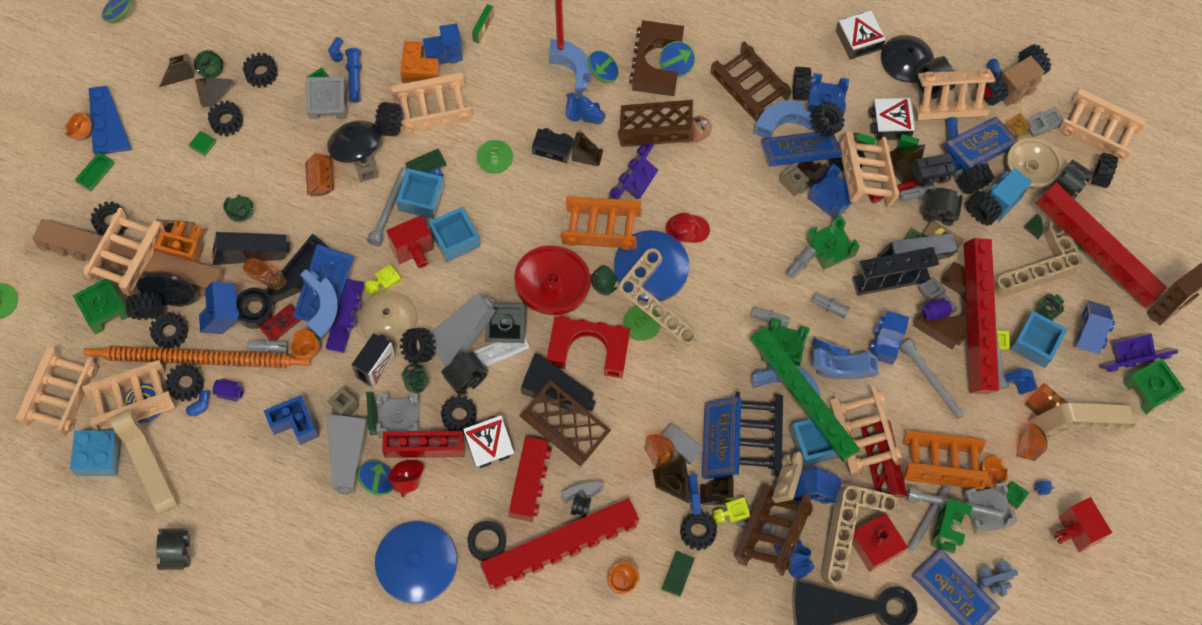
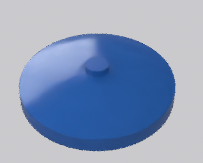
[614,230,689,302]
[375,521,457,604]

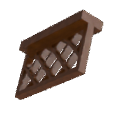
[618,99,694,147]
[519,380,611,468]

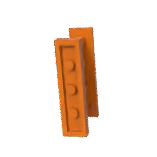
[561,196,642,250]
[903,430,989,490]

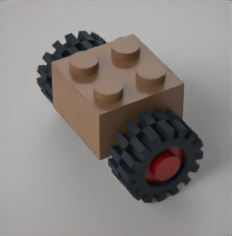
[975,44,1051,107]

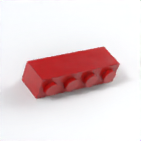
[382,431,465,458]
[508,436,552,522]

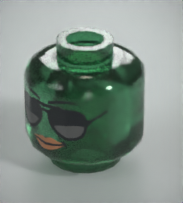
[1035,293,1064,321]
[401,364,429,393]

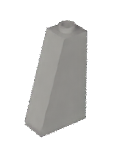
[429,294,496,367]
[326,414,369,495]

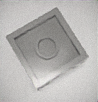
[306,77,346,119]
[377,393,419,439]
[963,482,1017,534]

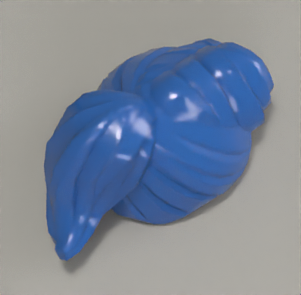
[565,92,606,124]
[774,538,815,579]

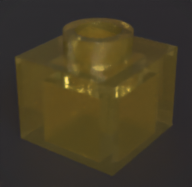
[1005,113,1032,139]

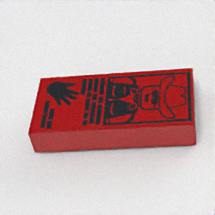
[260,304,301,341]

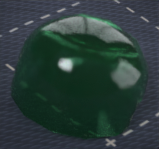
[194,49,224,78]
[223,195,254,222]
[591,265,618,296]

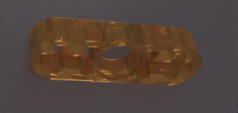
[243,258,286,290]

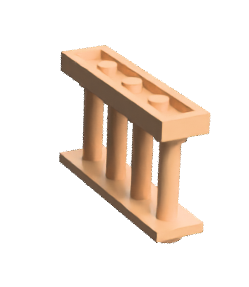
[913,68,995,120]
[391,72,472,133]
[1058,88,1147,162]
[839,132,899,207]
[83,208,165,296]
[15,347,97,437]
[82,360,175,430]
[830,386,902,478]

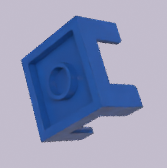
[807,73,849,118]
[807,164,853,219]

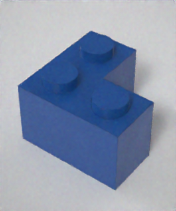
[423,23,463,65]
[199,282,239,335]
[1075,300,1115,354]
[869,310,909,365]
[263,395,318,445]
[790,467,841,504]

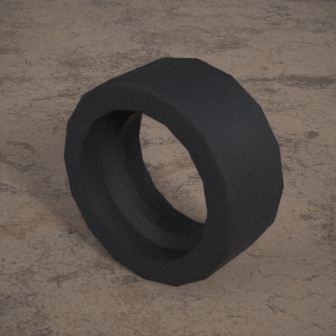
[467,521,506,561]

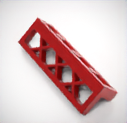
[861,420,908,498]

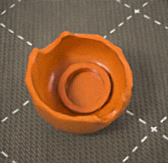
[64,112,92,140]
[290,329,320,360]
[979,456,1008,488]
[607,561,640,595]

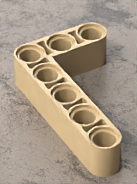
[994,221,1083,297]
[619,248,697,345]
[1029,403,1136,440]
[109,409,178,515]
[822,486,899,585]

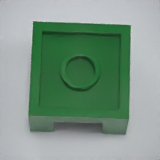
[806,215,860,270]
[72,278,128,335]
[761,318,810,366]
[1123,358,1185,415]
[930,498,973,553]

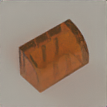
[305,153,334,196]
[1024,383,1068,416]
[1016,423,1048,461]
[644,434,675,468]

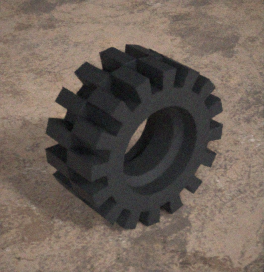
[243,52,278,88]
[792,67,812,100]
[208,100,243,137]
[810,101,845,137]
[375,102,403,136]
[1091,152,1118,188]
[958,163,995,194]
[966,191,1002,226]
[91,201,128,236]
[126,292,163,320]
[149,312,188,349]
[400,328,436,364]
[165,363,204,402]
[441,395,477,431]
[680,511,717,551]

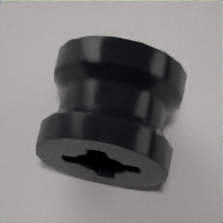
[571,495,591,518]

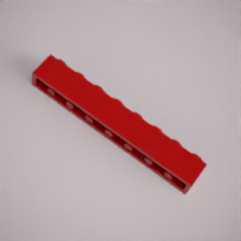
[1035,182,1167,308]
[963,238,999,394]
[480,498,639,590]

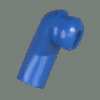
[328,37,343,62]
[987,58,1003,76]
[186,391,210,416]

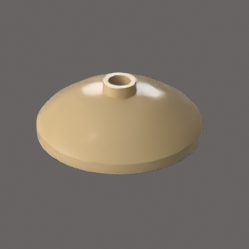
[1007,138,1063,188]
[359,291,417,345]

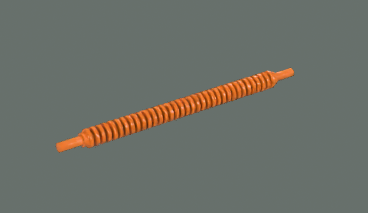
[83,345,310,369]

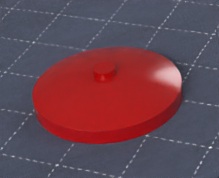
[514,245,591,315]

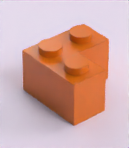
[400,41,440,83]

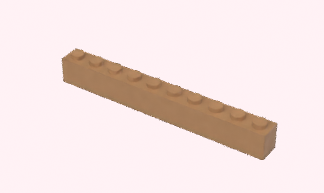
[32,219,224,296]

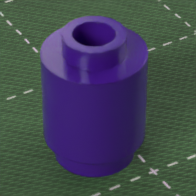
[921,298,952,321]
[212,379,244,402]

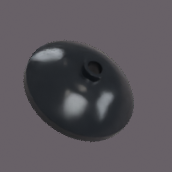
[880,35,934,83]
[327,120,381,163]
[136,271,196,307]

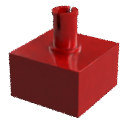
[386,215,434,268]
[1054,497,1112,552]
[852,513,908,572]

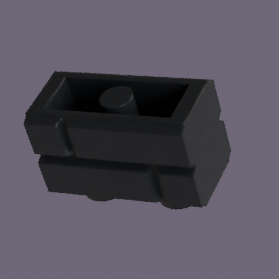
[532,128,574,164]
[910,153,956,187]

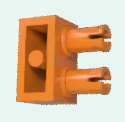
[155,220,205,263]

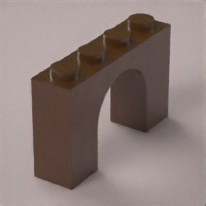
[629,20,684,97]
[913,261,967,350]
[1147,263,1202,326]

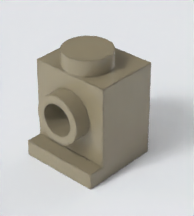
[354,154,378,182]
[779,163,810,196]
[327,388,358,417]

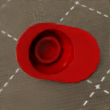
[665,212,710,243]
[387,460,424,497]

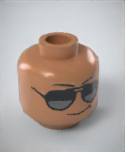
[685,115,712,142]

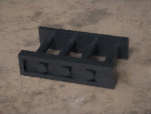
[852,247,939,296]
[735,392,783,476]

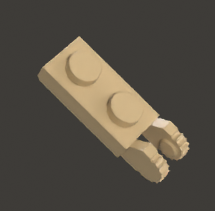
[772,452,803,503]

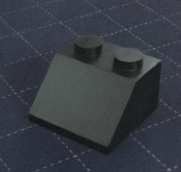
[485,303,527,343]

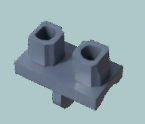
[977,560,1018,597]

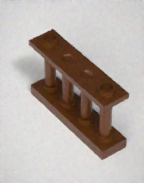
[710,41,792,123]
[734,485,813,576]

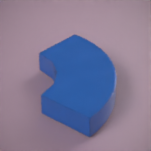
[688,474,701,514]

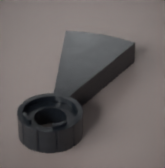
[236,234,329,329]
[792,580,918,625]

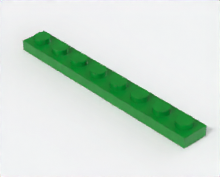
[749,327,860,462]

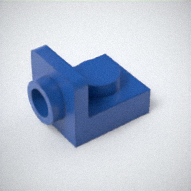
[1004,368,1038,395]

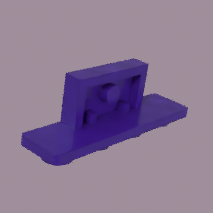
[608,142,658,199]
[326,279,365,353]
[1099,333,1178,372]

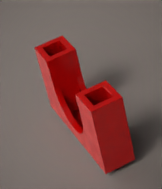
[546,316,631,379]

